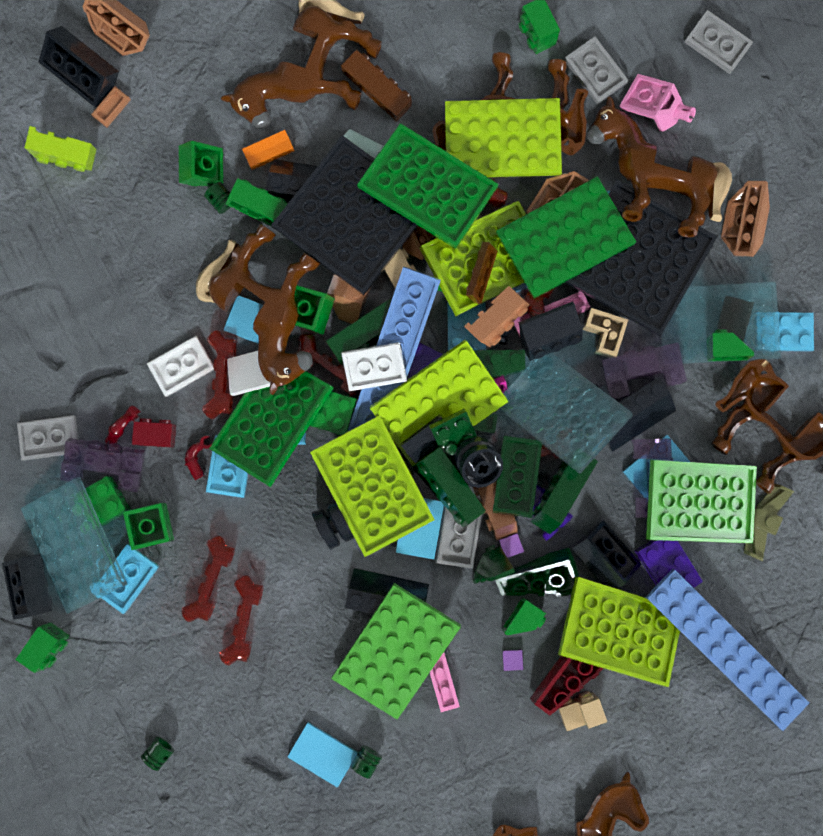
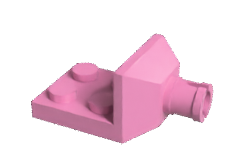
[620,74,696,132]

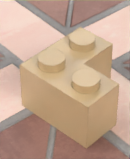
[583,308,628,359]
[558,691,607,731]

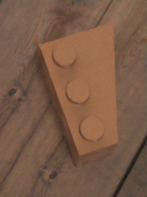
[464,286,530,347]
[472,480,518,541]

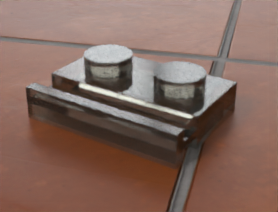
[716,295,754,341]

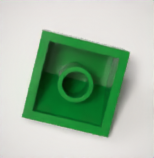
[179,140,223,186]
[707,329,754,361]
[502,597,546,635]

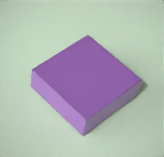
[499,533,524,558]
[502,649,523,671]

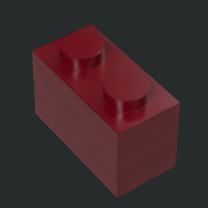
[132,418,176,448]

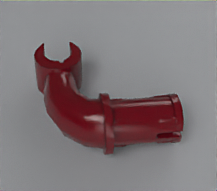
[105,405,141,447]
[184,436,213,480]

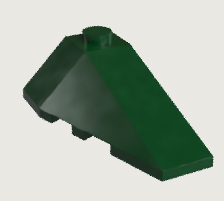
[472,544,515,584]
[495,548,579,597]

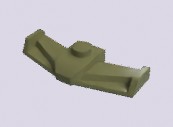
[744,484,794,562]

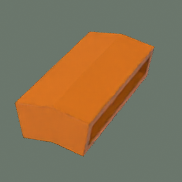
[242,130,294,170]

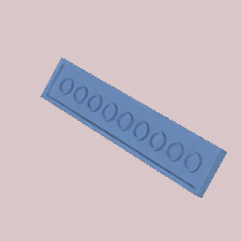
[347,266,441,432]
[646,568,809,731]

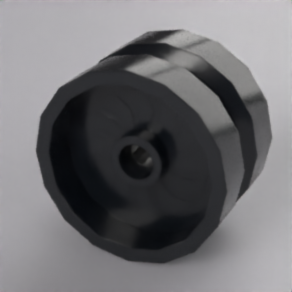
[454,437,503,488]
[312,501,354,550]

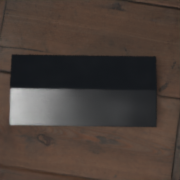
[401,414,443,463]

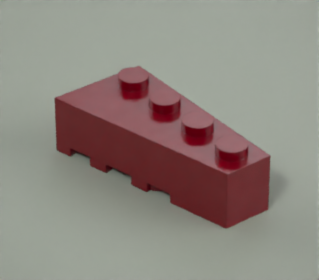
[529,656,604,716]

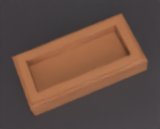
[91,86,131,128]

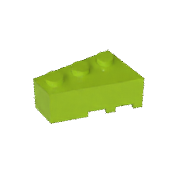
[24,126,97,172]

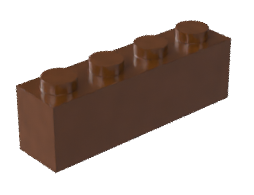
[341,50,412,122]

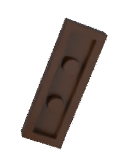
[466,242,498,304]

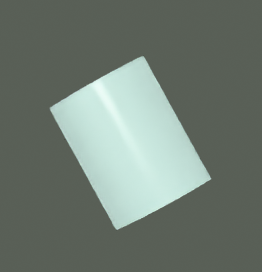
[344,129,384,159]

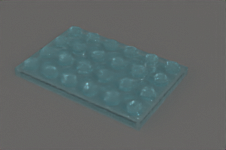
[660,282,781,365]
[499,353,633,474]
[21,477,128,614]

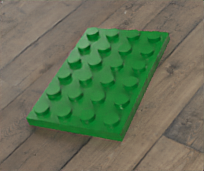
[357,123,499,249]
[496,176,636,299]
[209,371,333,487]

